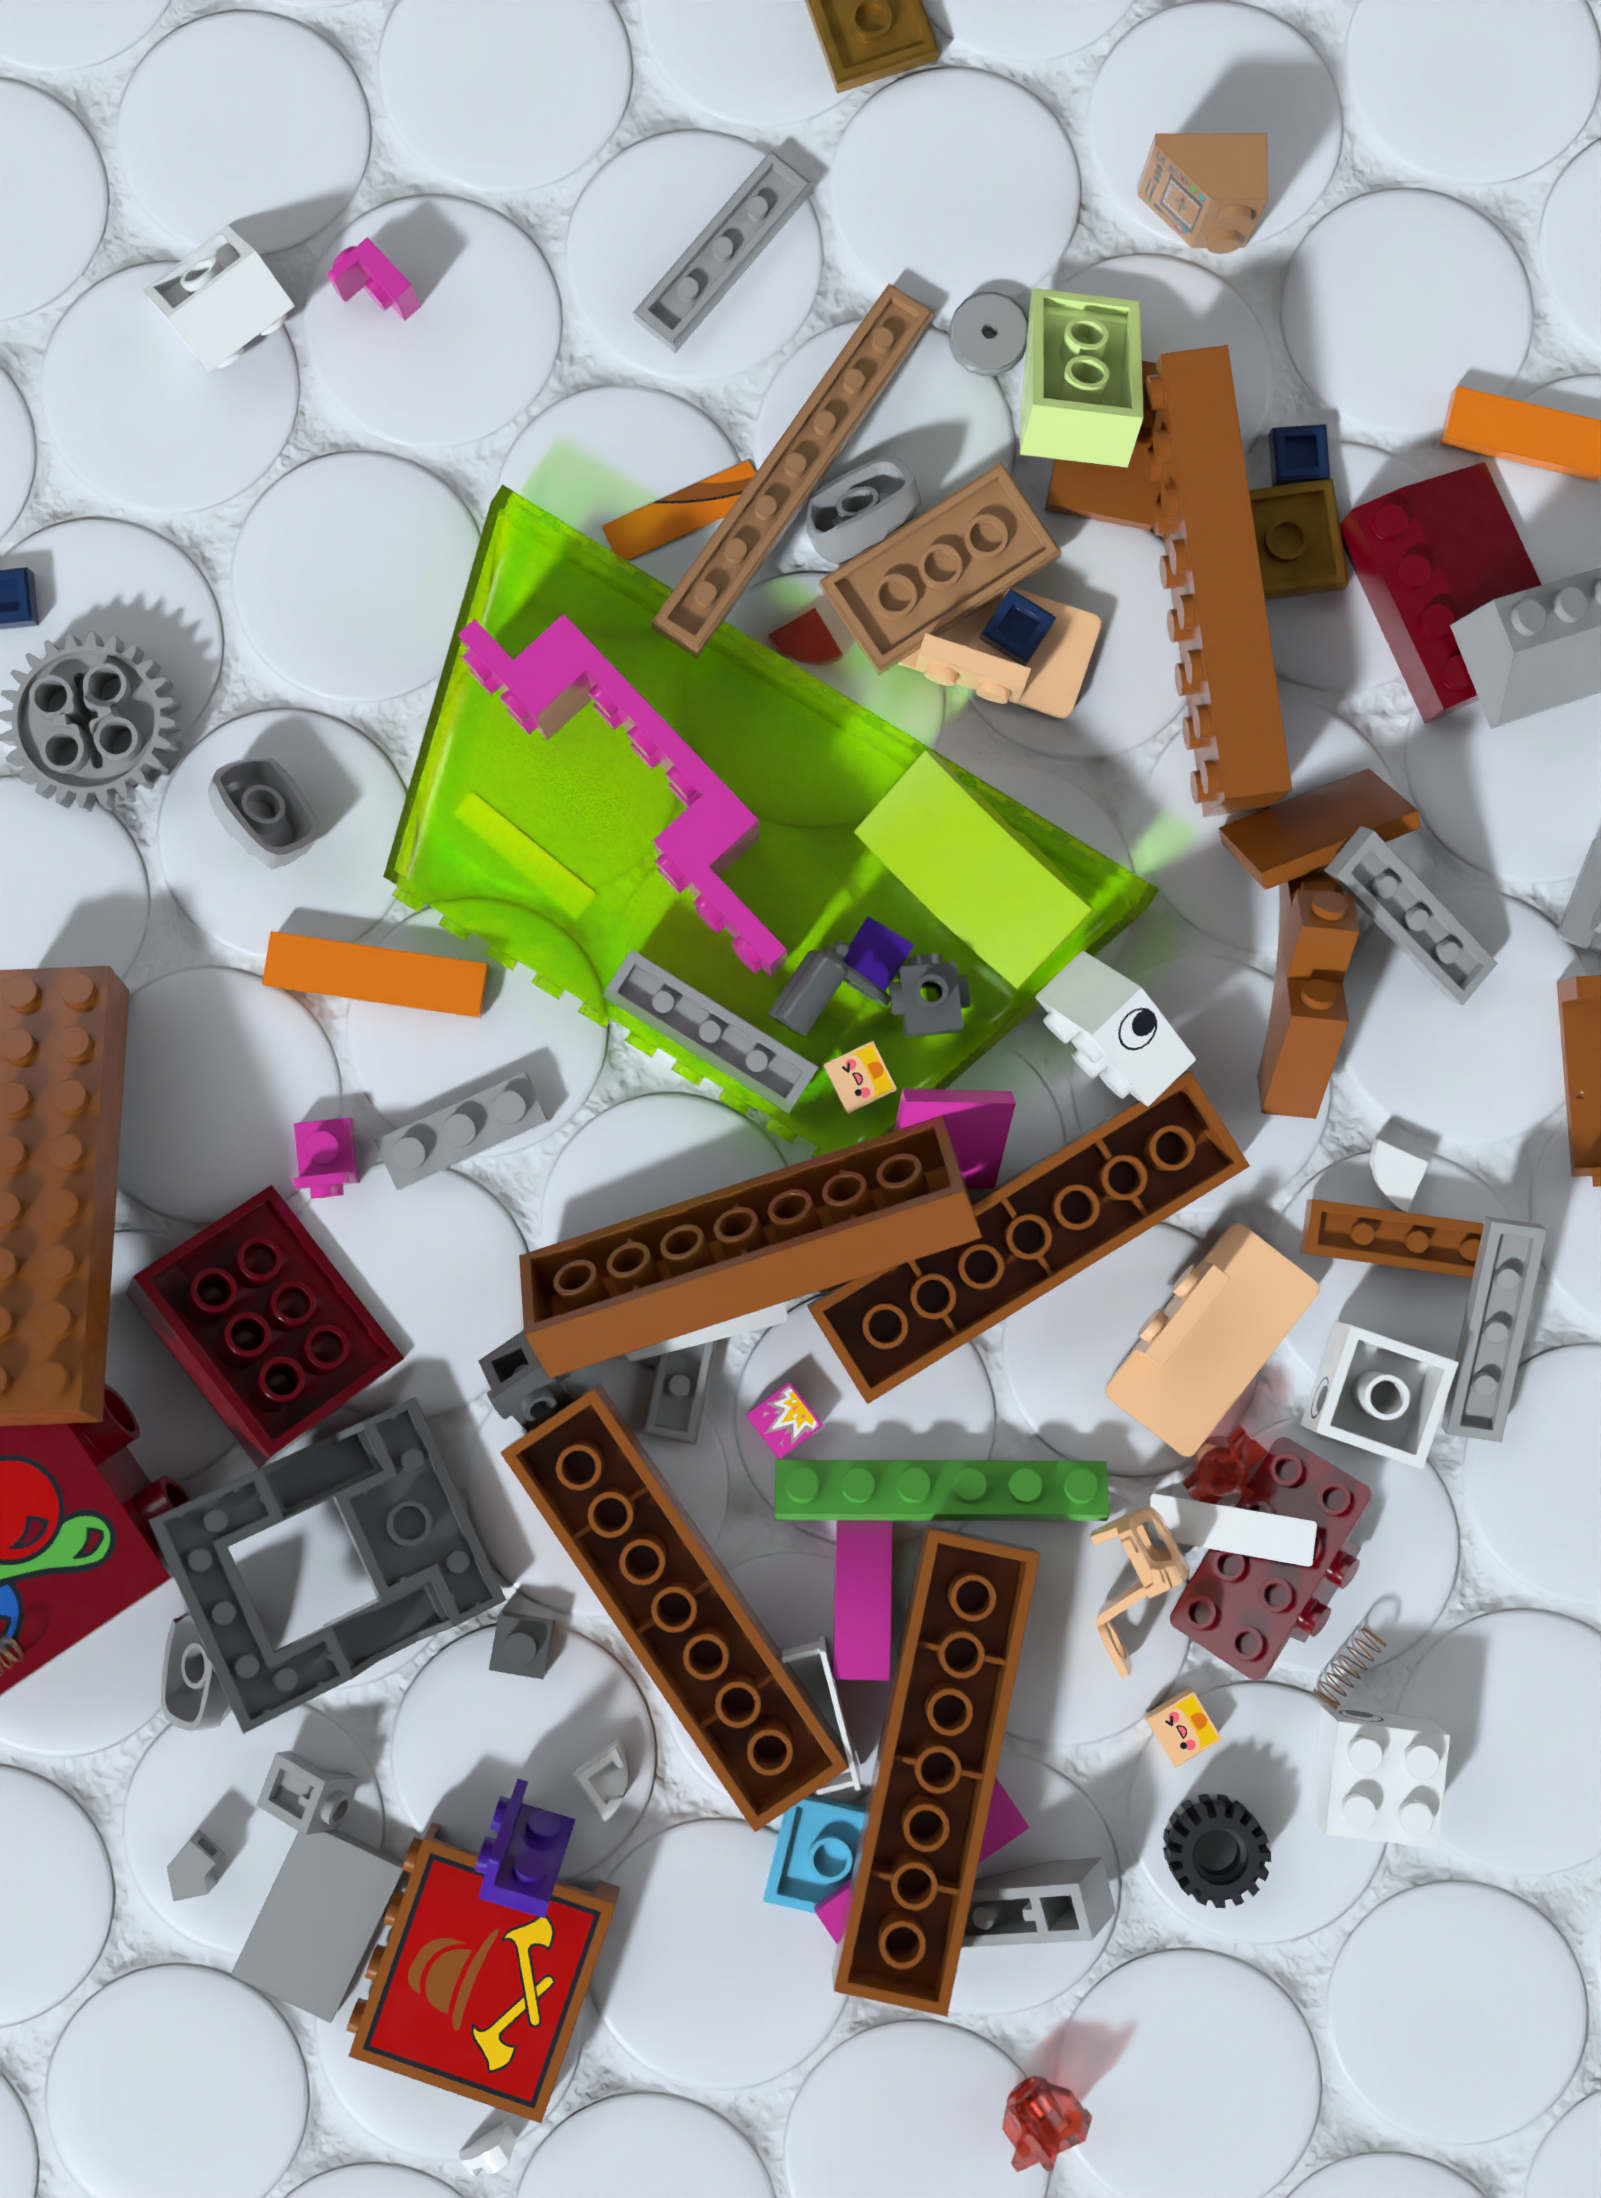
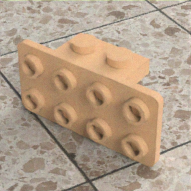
[898,587,1101,719]
[1105,1223,1319,1457]

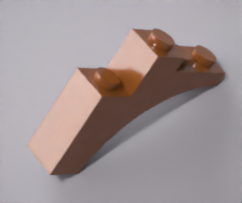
[1257,865,1360,1119]

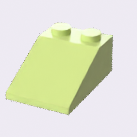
[1020,288,1144,467]

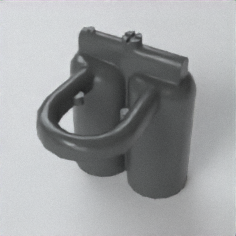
[767,939,890,1036]

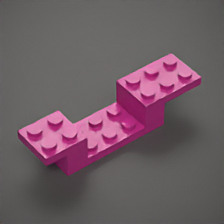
[458,614,787,977]

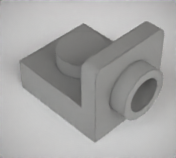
[256,1751,358,1835]

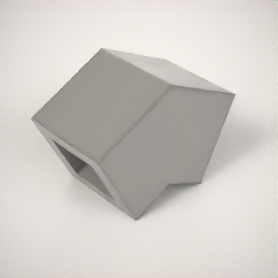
[167,1830,225,1902]

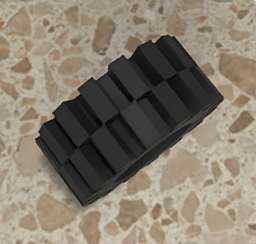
[1163,1794,1271,1908]

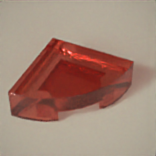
[768,608,843,665]

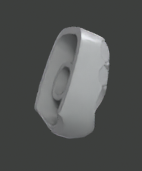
[807,456,921,565]
[208,758,319,870]
[161,1612,231,1731]

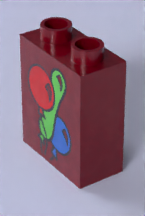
[0,1384,191,1697]

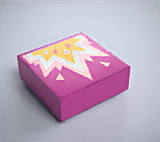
[746,1380,823,1459]

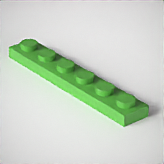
[775,1460,1110,1521]

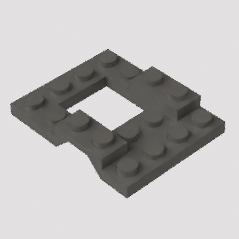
[148,1397,506,1734]

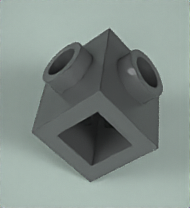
[889,954,970,1038]
[478,1330,574,1432]

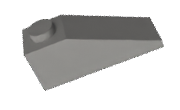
[961,1857,1116,1948]

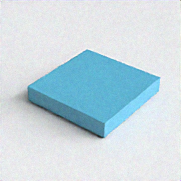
[763,1793,866,1914]

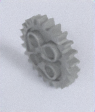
[0,631,182,812]

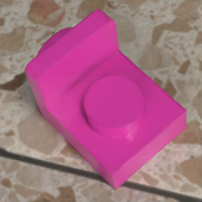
[328,237,421,321]
[293,1117,359,1199]

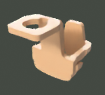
[1090,1507,1190,1678]

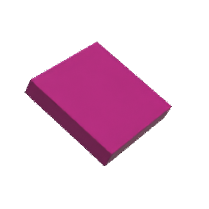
[894,1089,1016,1189]

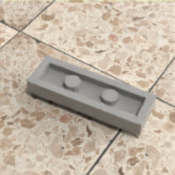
[374,1071,549,1190]

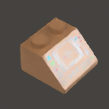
[1138,133,1268,254]

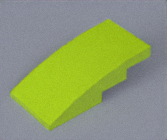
[854,750,1096,989]

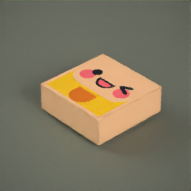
[823,1041,897,1115]
[1143,1687,1223,1768]

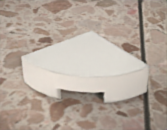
[1369,1140,1429,1212]
[573,1739,629,1821]
[459,2121,516,2176]

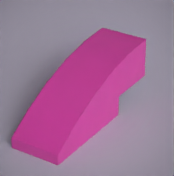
[832,1520,892,1681]

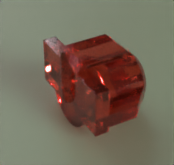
[1182,1424,1268,1504]
[1002,2076,1093,2172]

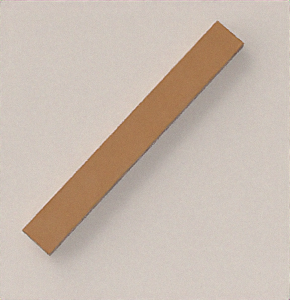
[651,284,934,659]

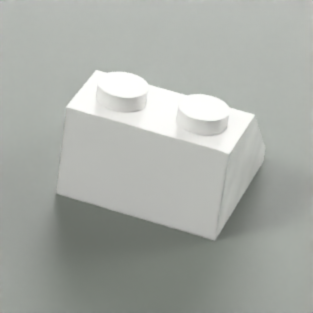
[143,225,295,372]

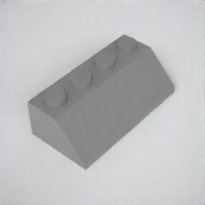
[1450,568,1601,729]

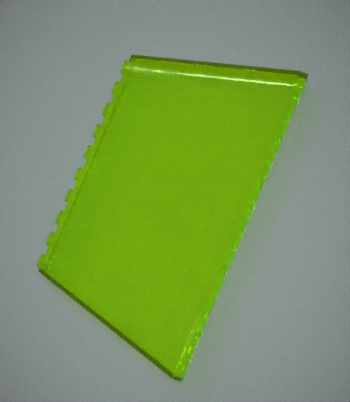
[383,484,1160,1158]

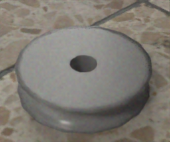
[949,292,1029,376]

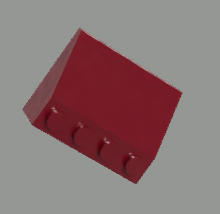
[1340,462,1542,724]
[125,1185,404,1469]

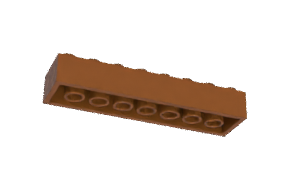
[1140,345,1292,817]
[0,966,129,1426]
[807,1071,1250,1404]
[519,1116,982,1378]
[500,1383,849,1833]
[832,1524,1040,2017]

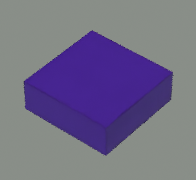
[842,916,914,992]

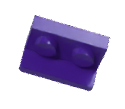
[475,1778,576,1918]

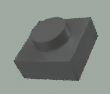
[489,1611,555,1679]

